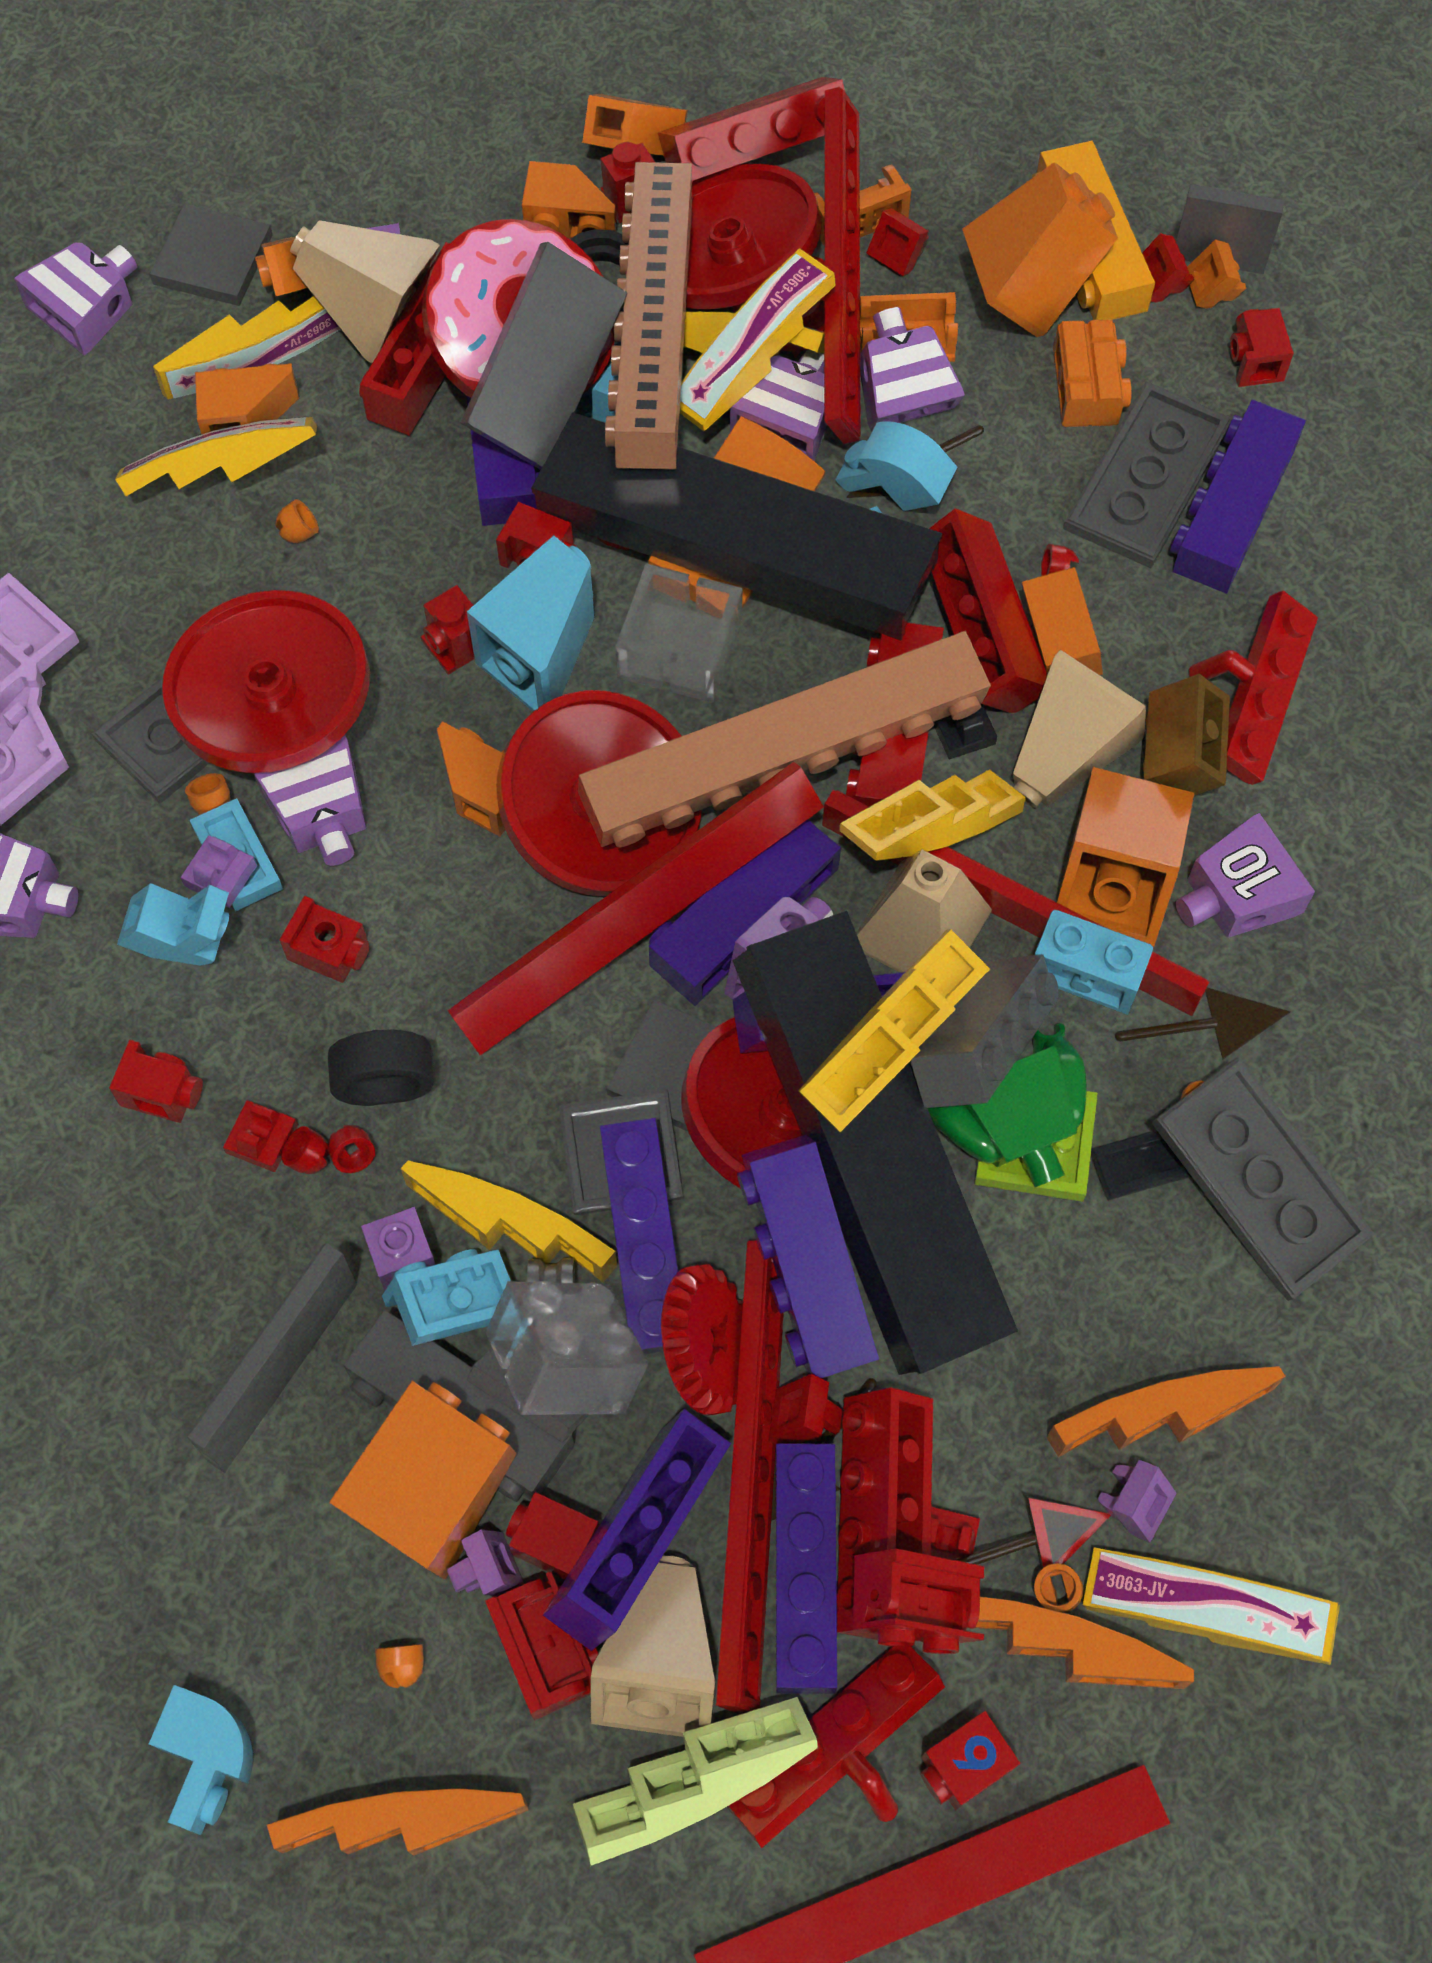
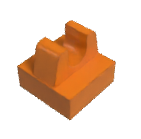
[1187,239,1246,309]

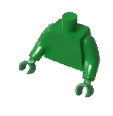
[915,1023,1087,1188]

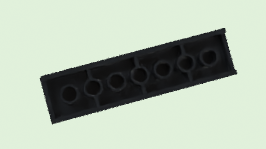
[531,412,942,640]
[732,911,1018,1375]

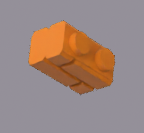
[1053,320,1131,427]

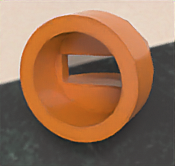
[275,499,319,543]
[185,773,230,815]
[1034,1563,1083,1613]
[375,1644,424,1688]

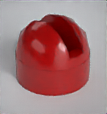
[1041,544,1079,576]
[328,1125,375,1173]
[282,1126,329,1174]

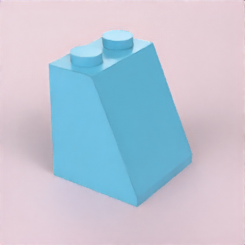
[467,535,594,711]

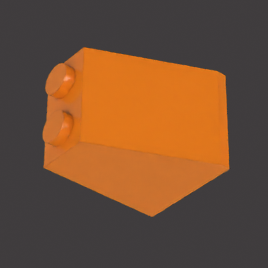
[962,162,1118,337]
[1057,767,1194,947]
[329,1381,517,1580]

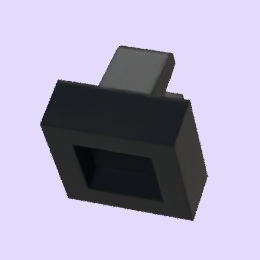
[934,704,998,760]

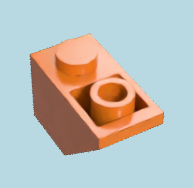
[582,94,688,156]
[522,161,617,238]
[255,236,308,296]
[195,363,299,434]
[437,721,505,837]

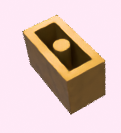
[1143,674,1230,795]

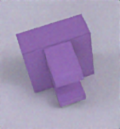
[180,835,257,908]
[1098,1460,1177,1543]
[447,1530,524,1596]

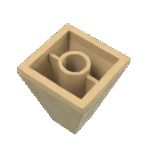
[290,220,440,363]
[1013,650,1146,808]
[856,849,992,973]
[591,1556,715,1737]

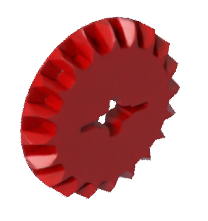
[661,1264,743,1416]

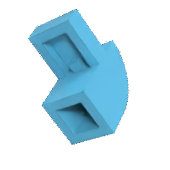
[835,421,957,511]
[117,883,229,966]
[149,1685,253,1835]

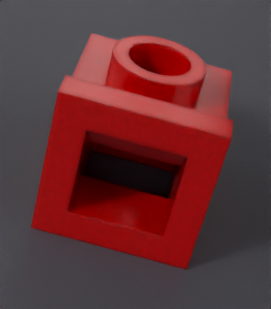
[600,142,656,223]
[1230,308,1294,387]
[496,502,577,568]
[420,585,475,675]
[279,896,369,983]
[109,1039,203,1123]

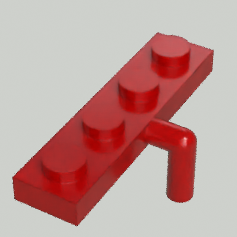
[1189,590,1318,785]
[727,1646,945,1848]

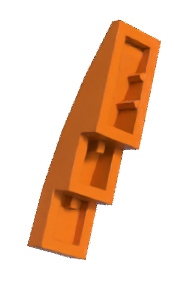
[1047,1366,1286,1457]
[975,1596,1194,1689]
[267,1788,529,1856]

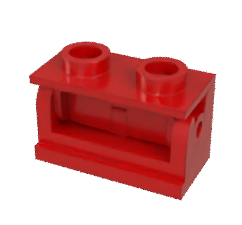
[853,1548,984,1654]
[485,1571,598,1721]

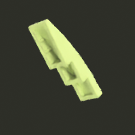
[573,1697,818,1866]

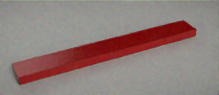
[824,86,861,444]
[447,762,824,1055]
[822,790,1210,1016]
[716,1240,784,1714]
[694,1765,1170,1963]

